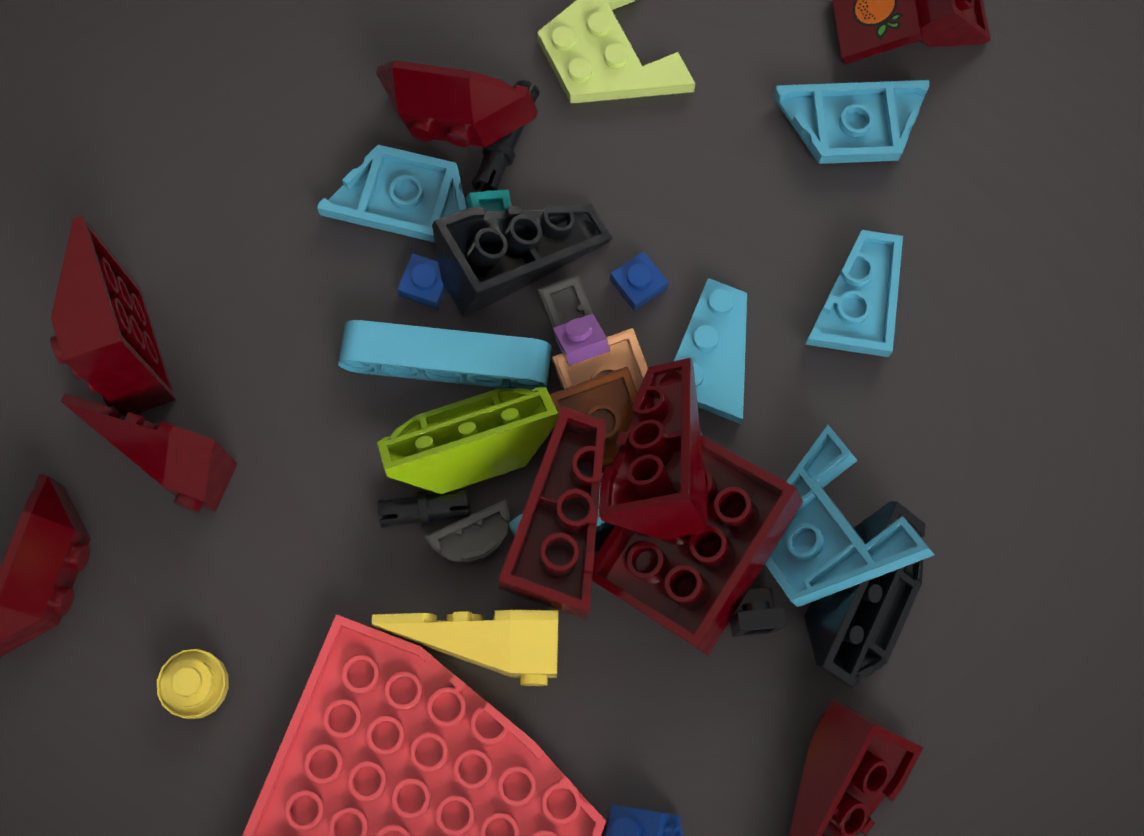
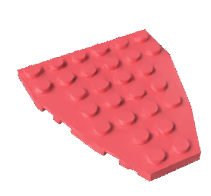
[242,614,606,836]

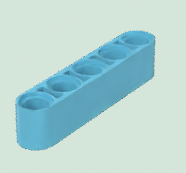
[338,320,552,390]

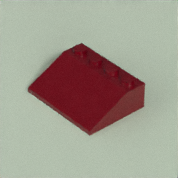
[50,216,176,417]
[592,435,803,656]

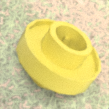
[157,649,229,719]

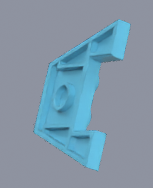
[765,425,935,607]

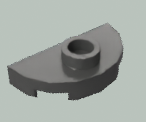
[424,499,510,565]

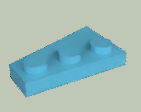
[805,230,903,357]
[674,278,747,424]

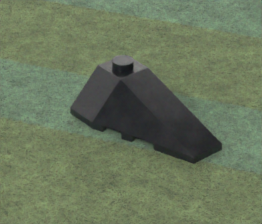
[432,204,612,316]

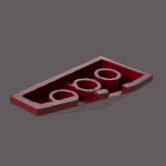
[599,358,707,540]
[61,393,237,513]
[789,699,923,836]

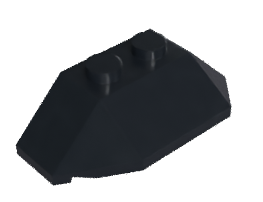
[804,501,925,687]

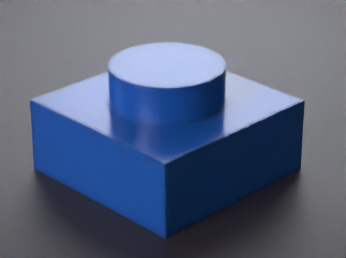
[610,251,669,311]
[397,254,446,309]

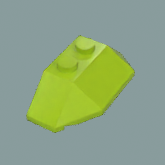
[377,387,559,494]

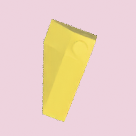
[372,610,558,686]

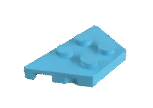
[774,80,930,164]
[317,145,467,242]

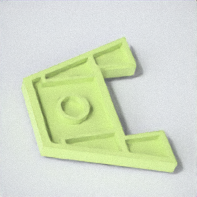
[537,0,696,104]

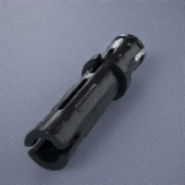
[472,80,540,191]

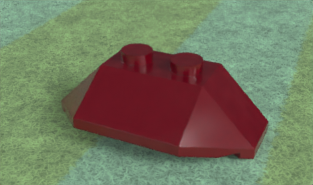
[376,60,538,148]
[0,474,90,657]

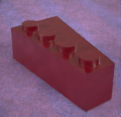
[498,406,606,620]

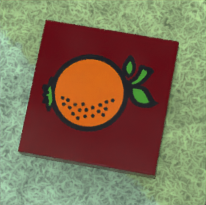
[832,0,923,64]

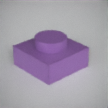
[553,314,610,366]

